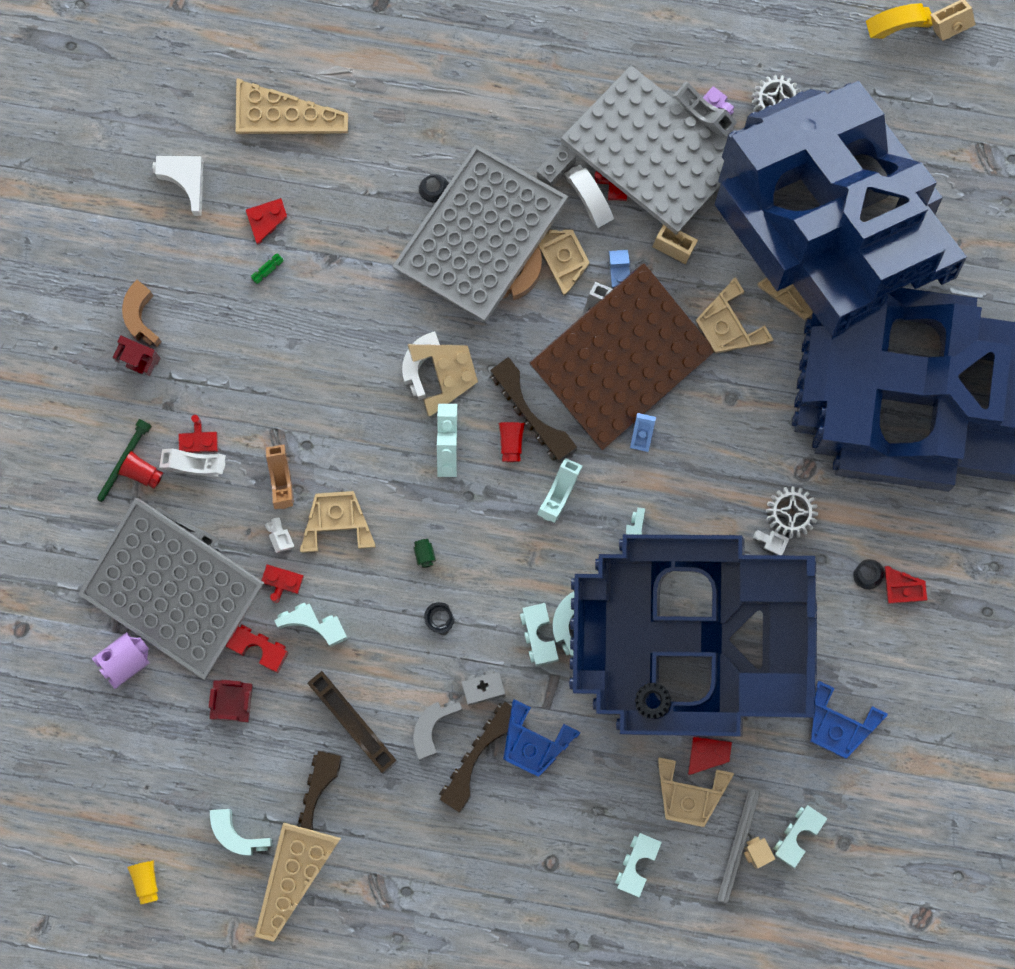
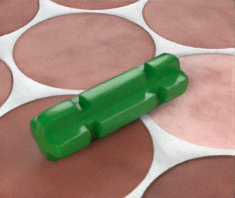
[251,253,283,284]

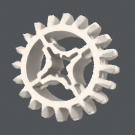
[752,75,801,112]
[766,487,818,539]

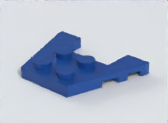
[810,681,888,759]
[503,699,581,777]

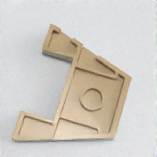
[695,277,774,354]
[757,277,813,320]
[408,344,478,416]
[300,491,376,553]
[658,757,734,827]

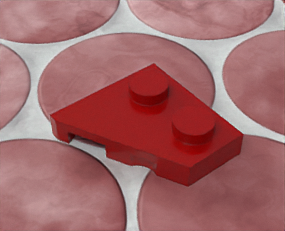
[246,198,287,245]
[884,566,927,604]
[688,737,732,775]

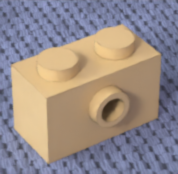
[930,0,976,41]
[652,224,698,264]
[744,837,775,869]

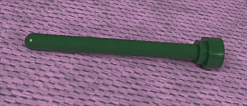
[97,419,152,502]

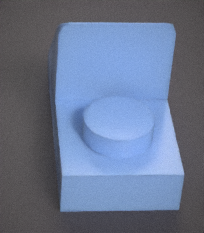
[609,250,630,288]
[630,413,656,452]

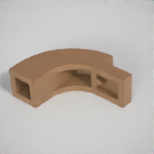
[503,245,542,300]
[122,280,162,347]
[266,444,294,509]

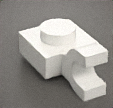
[265,517,294,553]
[753,530,790,555]

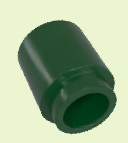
[413,539,436,568]

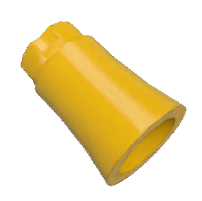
[127,860,158,904]

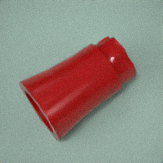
[498,422,525,462]
[119,451,164,489]

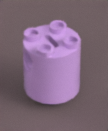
[92,632,150,689]

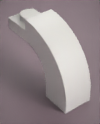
[564,165,614,228]
[402,331,440,400]
[159,448,226,477]

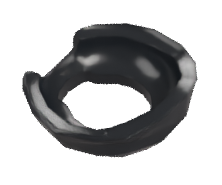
[419,174,449,203]
[853,559,885,590]
[424,602,455,634]

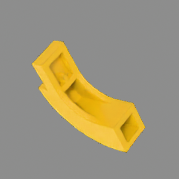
[866,3,933,39]

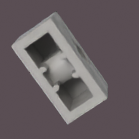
[537,144,576,187]
[462,670,506,706]

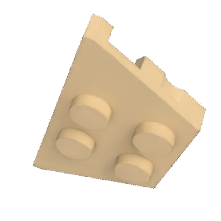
[539,230,590,296]

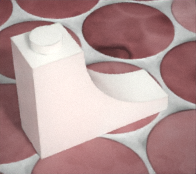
[153,156,204,216]

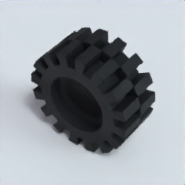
[635,683,672,719]

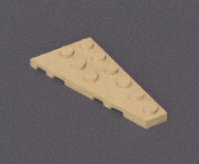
[235,78,348,134]
[255,823,341,942]

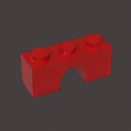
[226,625,289,673]

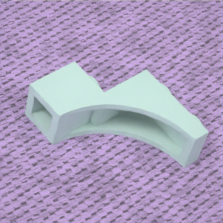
[437,404,458,477]
[274,603,348,647]

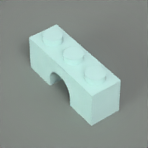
[520,603,559,666]
[773,805,827,868]
[615,833,662,898]

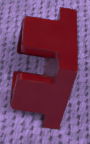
[113,335,161,376]
[209,680,253,723]

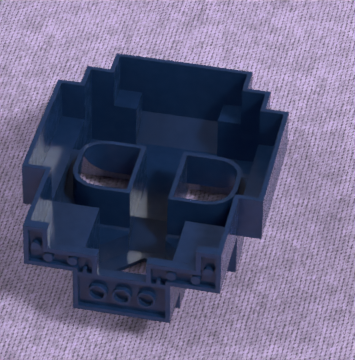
[715,80,967,337]
[792,287,1015,492]
[569,534,817,737]

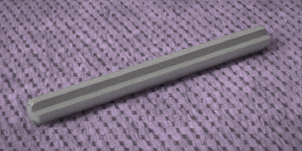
[717,788,760,903]

